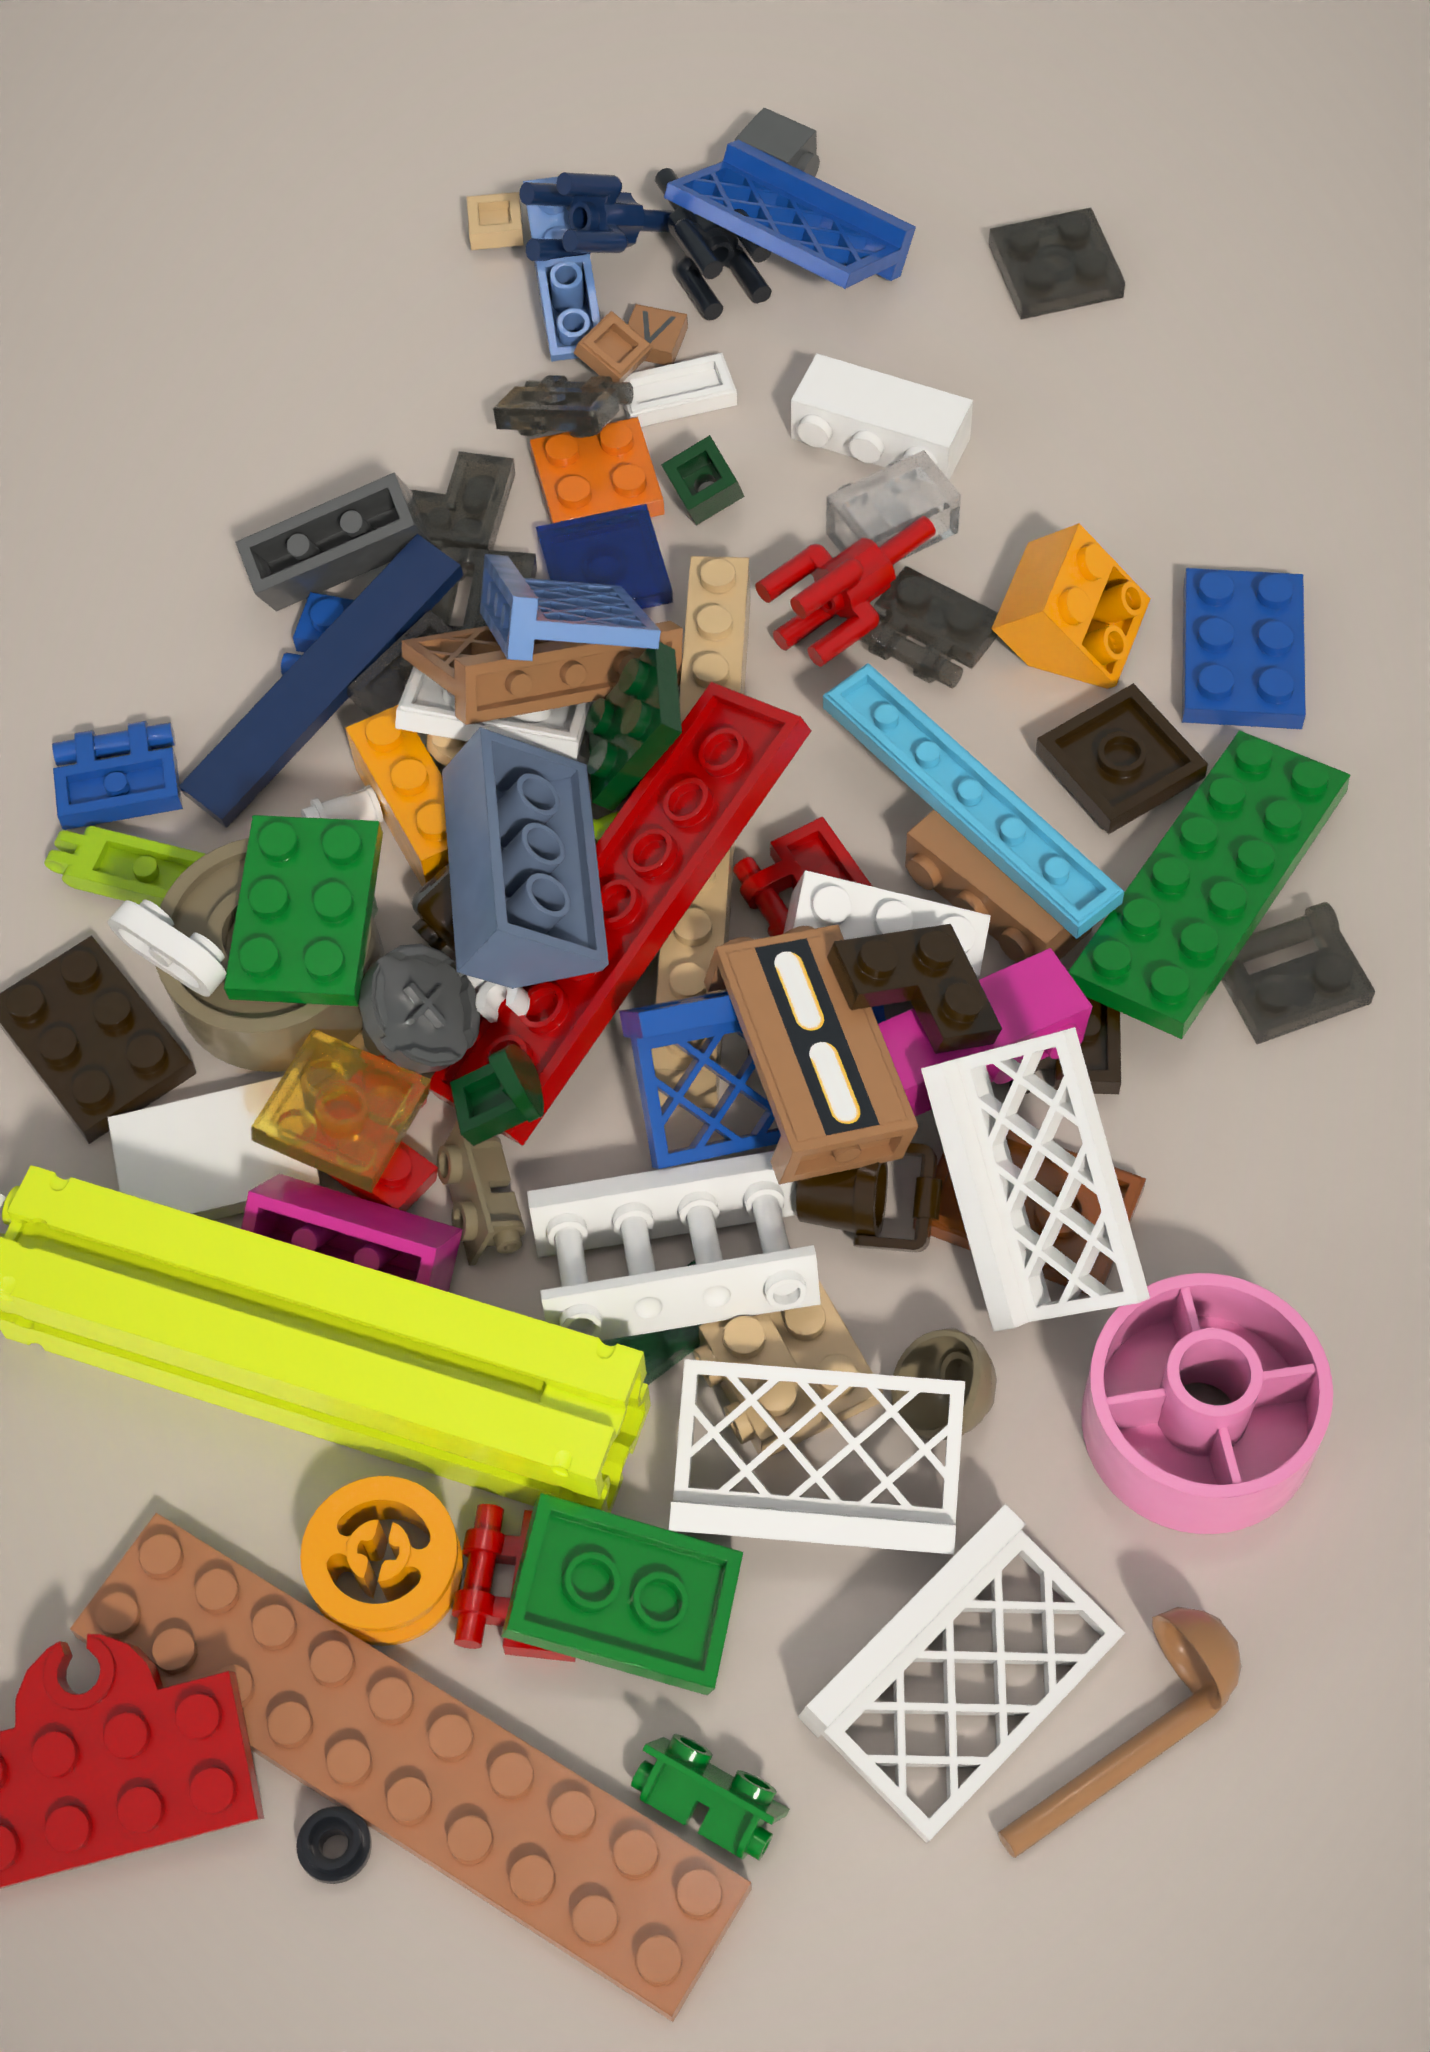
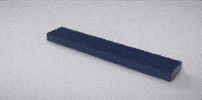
[179,534,464,828]

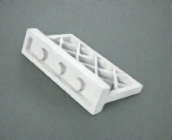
[921,1027,1150,1332]
[669,1359,965,1555]
[798,1504,1125,1843]

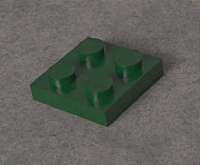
[585,642,682,811]

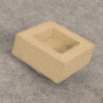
[467,192,524,250]

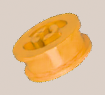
[300,1476,464,1646]

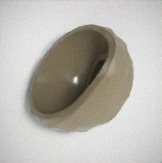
[891,1328,997,1440]

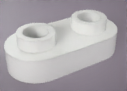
[108,899,227,997]

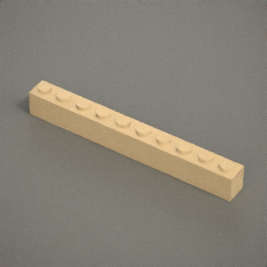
[652,556,750,1108]

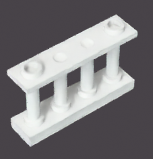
[527,1151,821,1341]

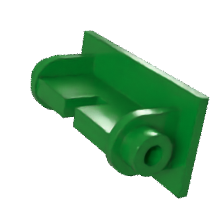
[631,1734,790,1861]

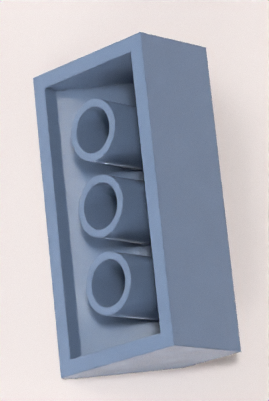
[442,727,609,989]

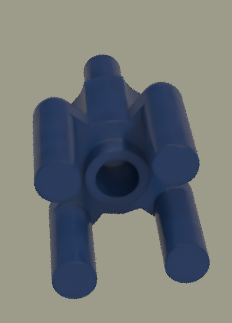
[519,172,674,261]

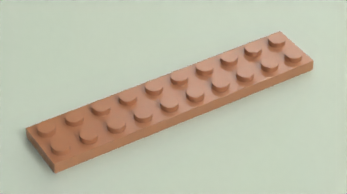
[70,1513,752,2022]

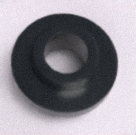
[296,1806,372,1884]

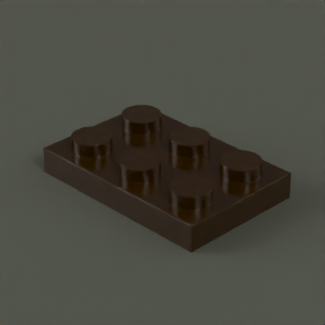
[0,935,197,1144]

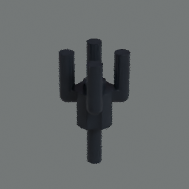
[655,168,772,320]

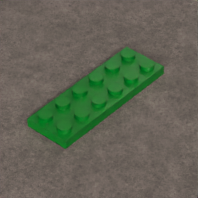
[1068,730,1350,1039]

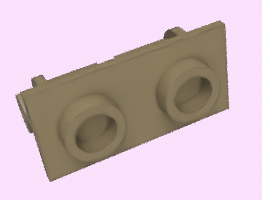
[437,1120,526,1266]

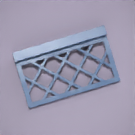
[480,554,661,661]

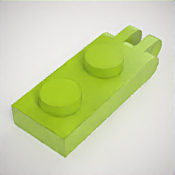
[44,826,205,907]

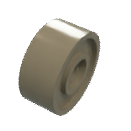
[156,838,385,1072]

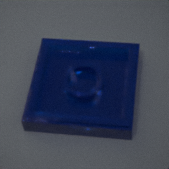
[536,504,673,609]

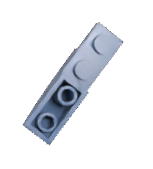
[523,177,600,362]

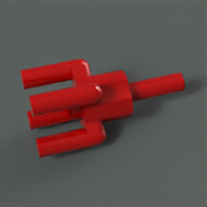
[755,516,936,667]

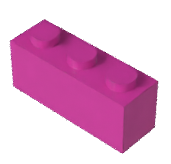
[241,1173,463,1292]

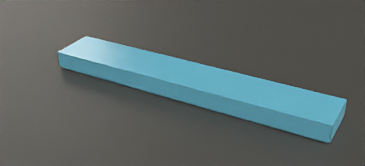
[823,663,1124,939]

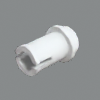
[301,785,383,822]

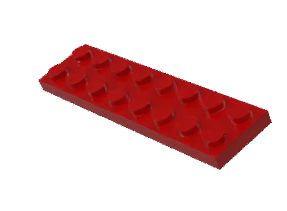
[425,682,812,1146]

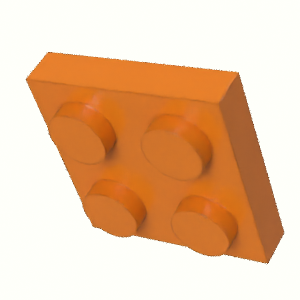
[530,417,665,538]

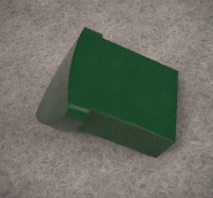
[450,1044,544,1146]

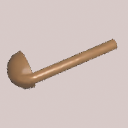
[998,1607,1242,1858]

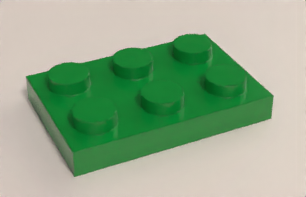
[224,815,383,1006]
[501,1493,743,1696]

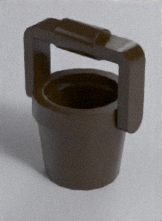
[796,1143,942,1252]

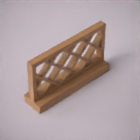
[402,621,683,725]

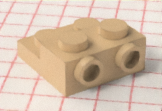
[693,1281,883,1458]

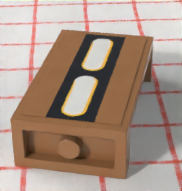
[704,924,919,1185]

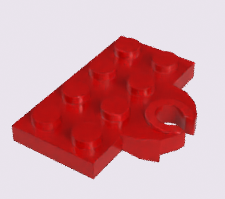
[0,1634,265,1889]

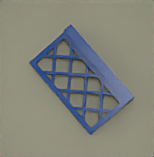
[664,140,916,289]
[619,990,886,1169]

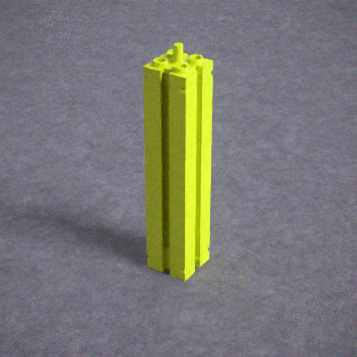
[0,1165,651,1513]

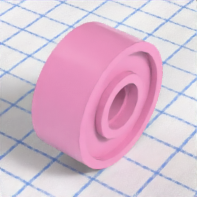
[1081,1273,1333,1534]

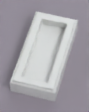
[618,353,737,427]

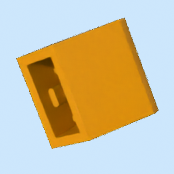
[991,523,1151,689]

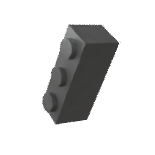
[235,472,432,611]

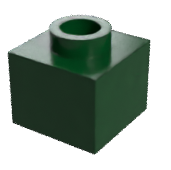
[661,435,745,526]

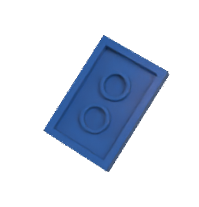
[1182,568,1306,729]

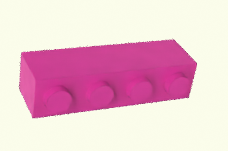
[878,948,1093,1117]

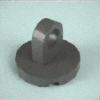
[359,944,480,1073]

